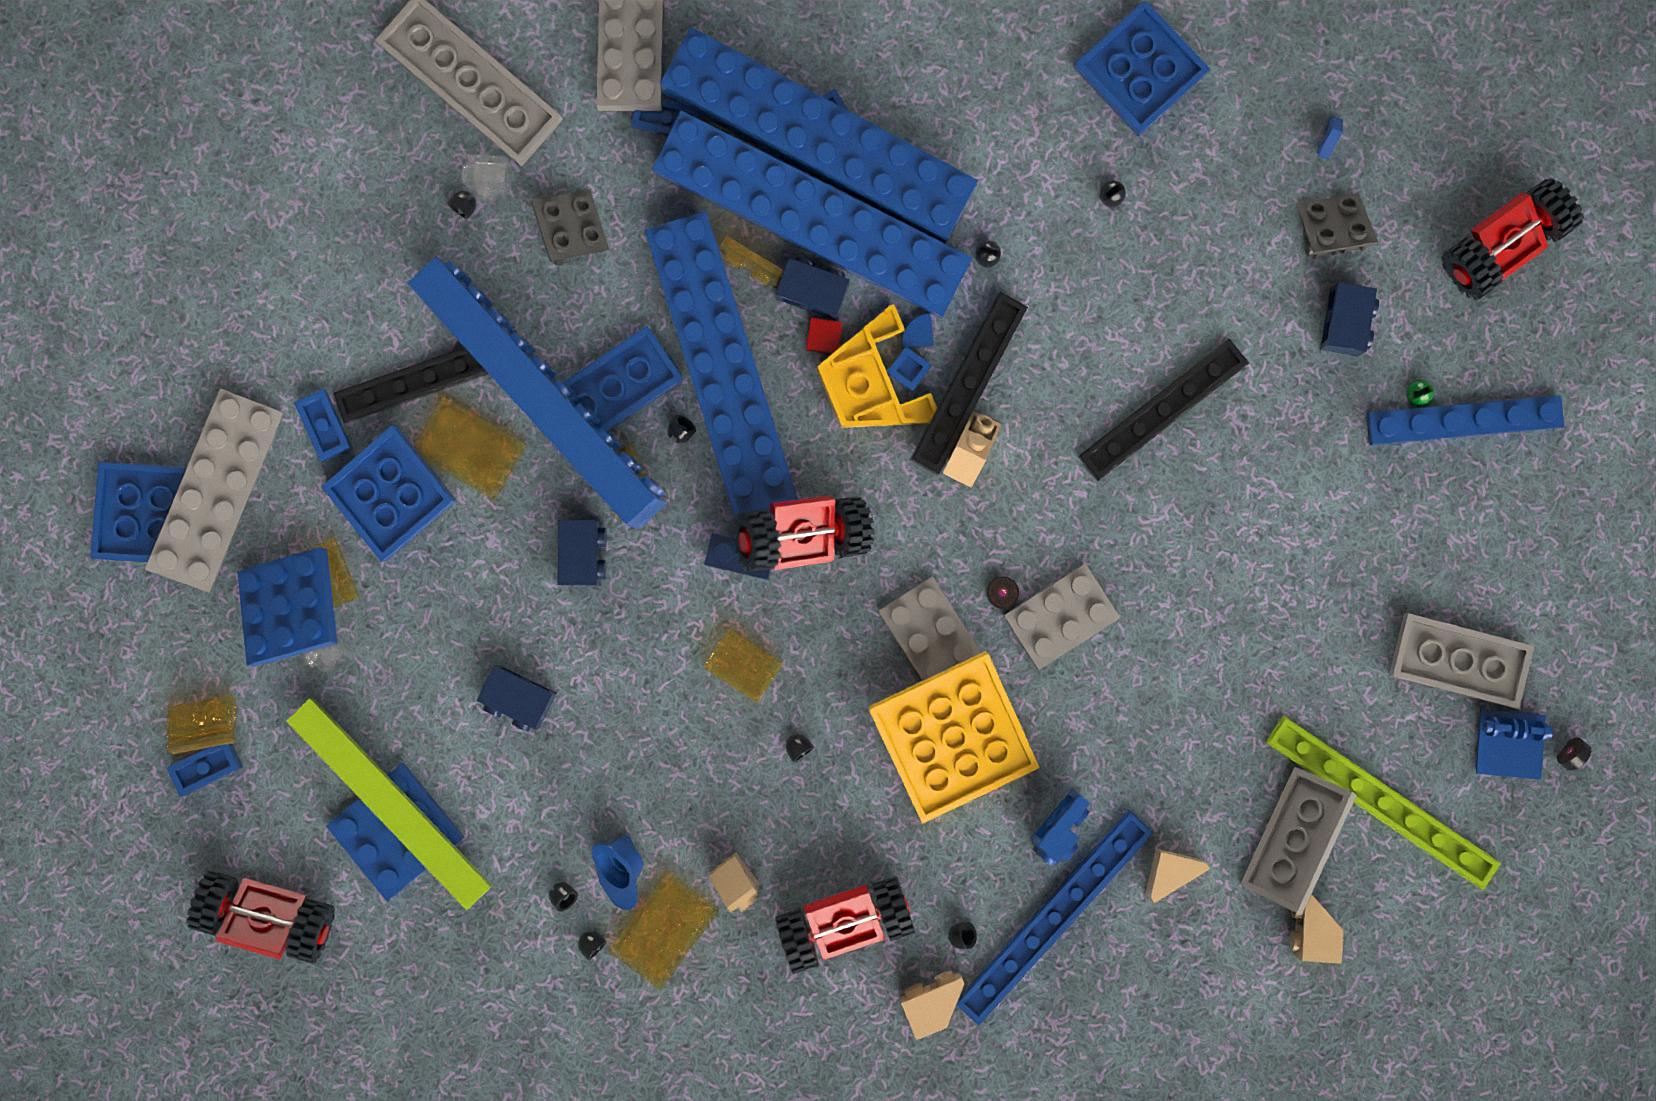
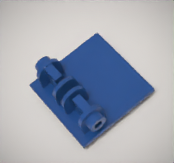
[1475,709,1553,780]

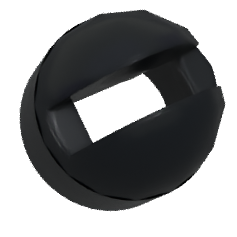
[1099,181,1126,207]
[447,190,476,219]
[975,241,1001,268]
[667,415,696,443]
[786,734,814,762]
[549,882,578,912]
[948,922,977,949]
[578,932,607,961]

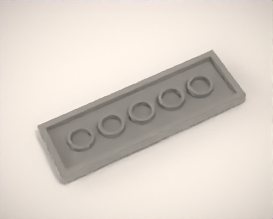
[375,0,563,167]
[145,388,284,593]

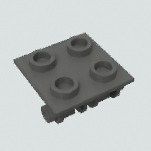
[531,190,609,266]
[1296,193,1378,259]

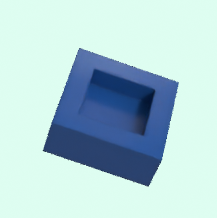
[887,346,932,393]

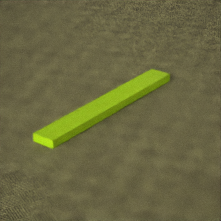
[286,698,493,910]
[1265,716,1501,890]

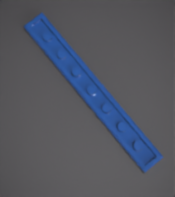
[956,810,1154,1026]

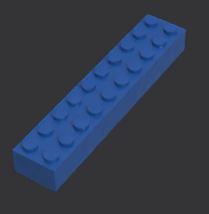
[660,27,979,244]
[652,111,972,319]
[645,211,798,519]
[407,256,667,529]

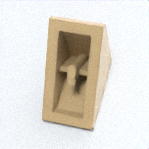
[1145,849,1210,903]

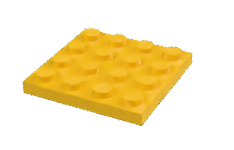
[868,651,1040,824]

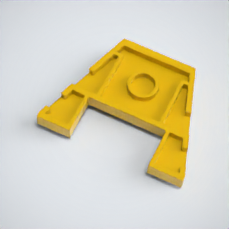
[816,304,937,428]

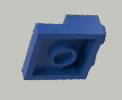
[1030,789,1091,866]

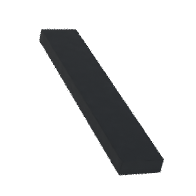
[909,292,1028,475]
[334,330,517,424]
[1078,338,1249,482]

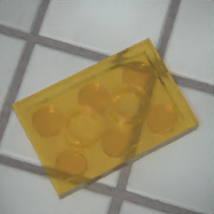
[414,396,528,501]
[608,871,720,990]

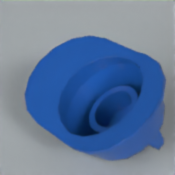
[591,835,644,910]

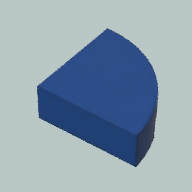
[1317,116,1343,160]
[901,313,934,349]

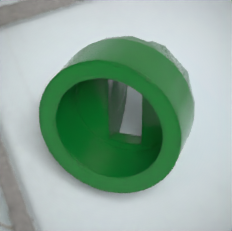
[1406,380,1434,406]

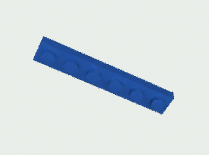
[1366,395,1565,446]

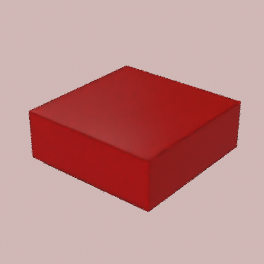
[806,318,843,355]

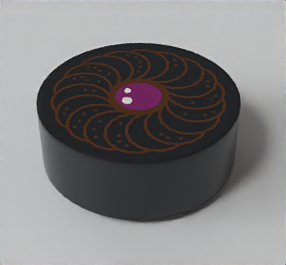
[986,576,1019,609]
[1557,738,1591,770]

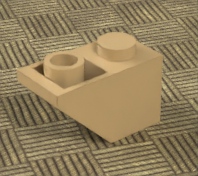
[943,411,1002,488]
[709,853,760,913]
[1289,895,1344,964]
[900,971,964,1040]

